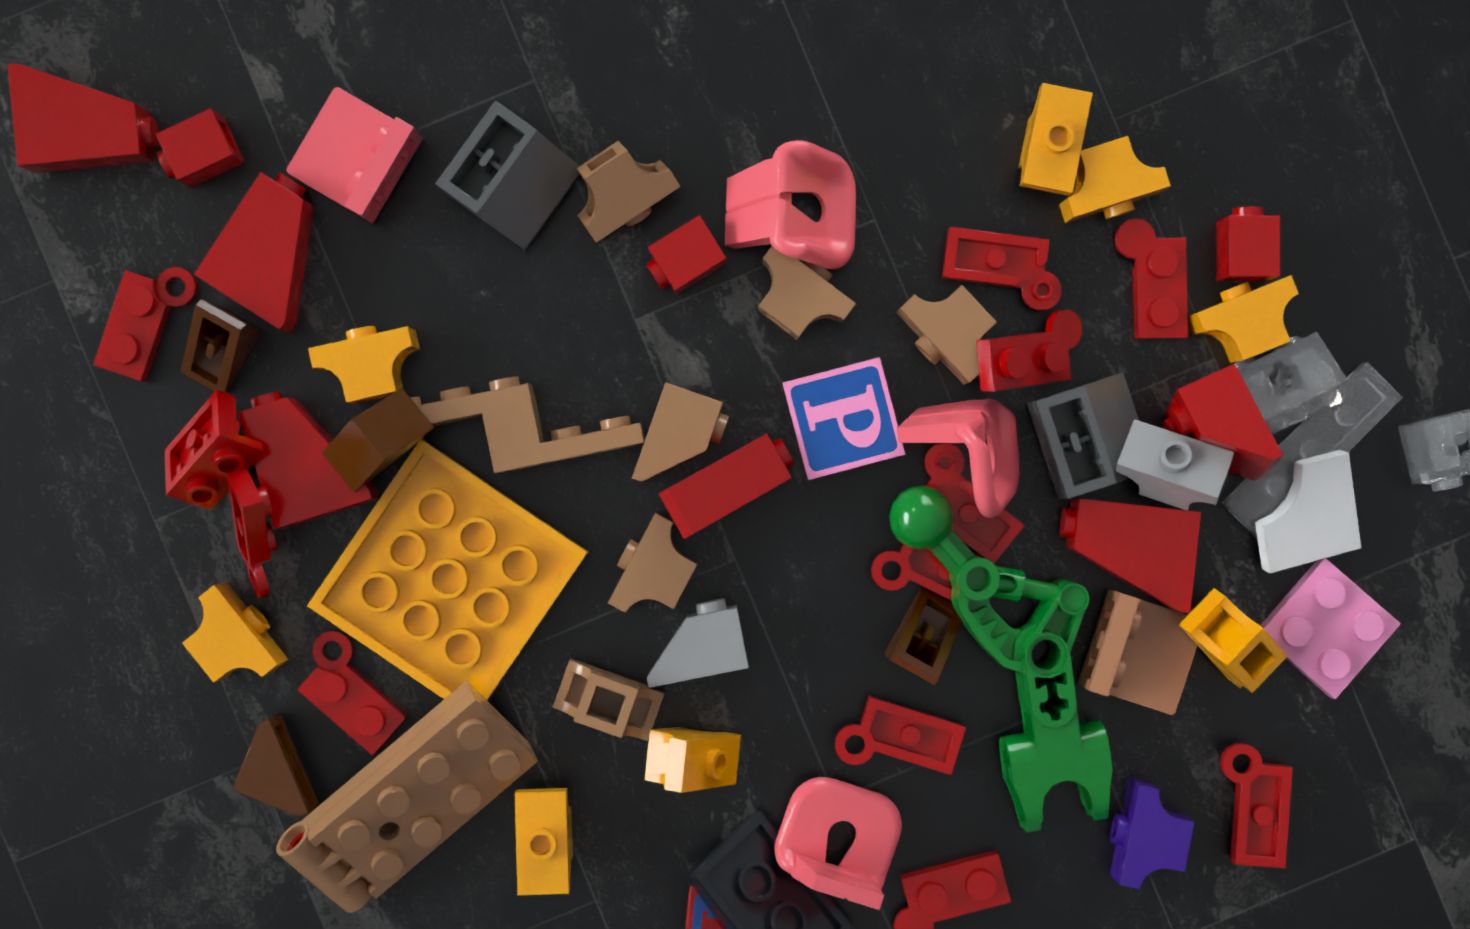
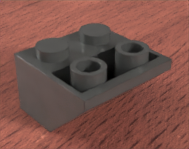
[435,100,580,251]
[1027,372,1139,499]

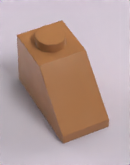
[632,382,729,482]

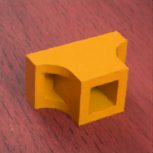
[1018,83,1093,196]
[1059,136,1171,223]
[1188,275,1299,363]
[308,326,420,404]
[182,582,289,683]
[1179,588,1288,693]
[645,727,741,793]
[515,788,573,895]

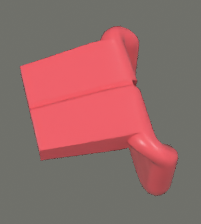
[724,140,856,269]
[897,398,1020,518]
[775,777,902,910]

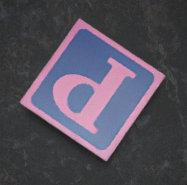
[782,357,906,480]

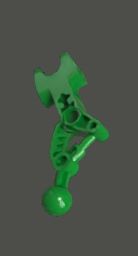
[889,485,1113,832]

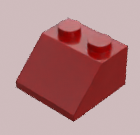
[1163,363,1283,481]

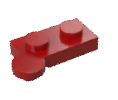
[1114,218,1188,340]
[941,227,1062,311]
[976,310,1082,391]
[924,443,1025,564]
[893,850,1011,929]

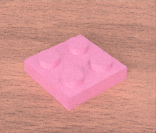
[1260,558,1401,699]

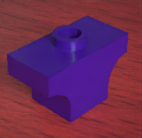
[1110,777,1195,889]

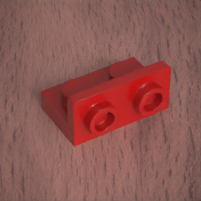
[165,390,263,509]

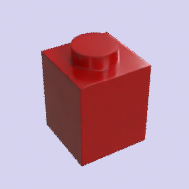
[156,108,245,188]
[1216,207,1280,282]
[646,215,727,295]

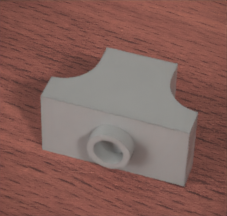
[1116,419,1235,511]

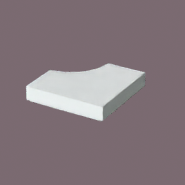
[1255,450,1361,573]

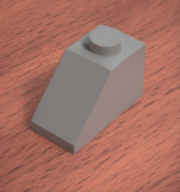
[647,598,749,688]

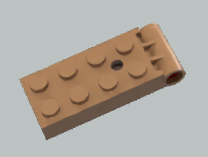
[276,681,538,913]

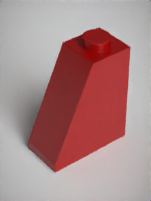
[8,63,159,174]
[194,172,314,333]
[238,391,381,529]
[659,434,795,539]
[1060,498,1201,613]

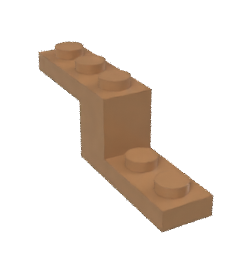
[411,376,645,473]

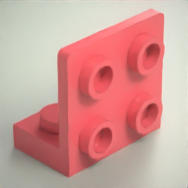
[286,87,423,224]

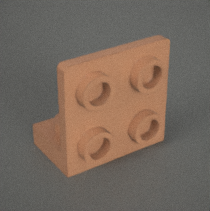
[1077,589,1197,715]

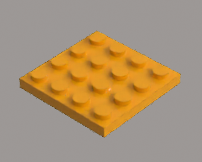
[307,439,589,701]

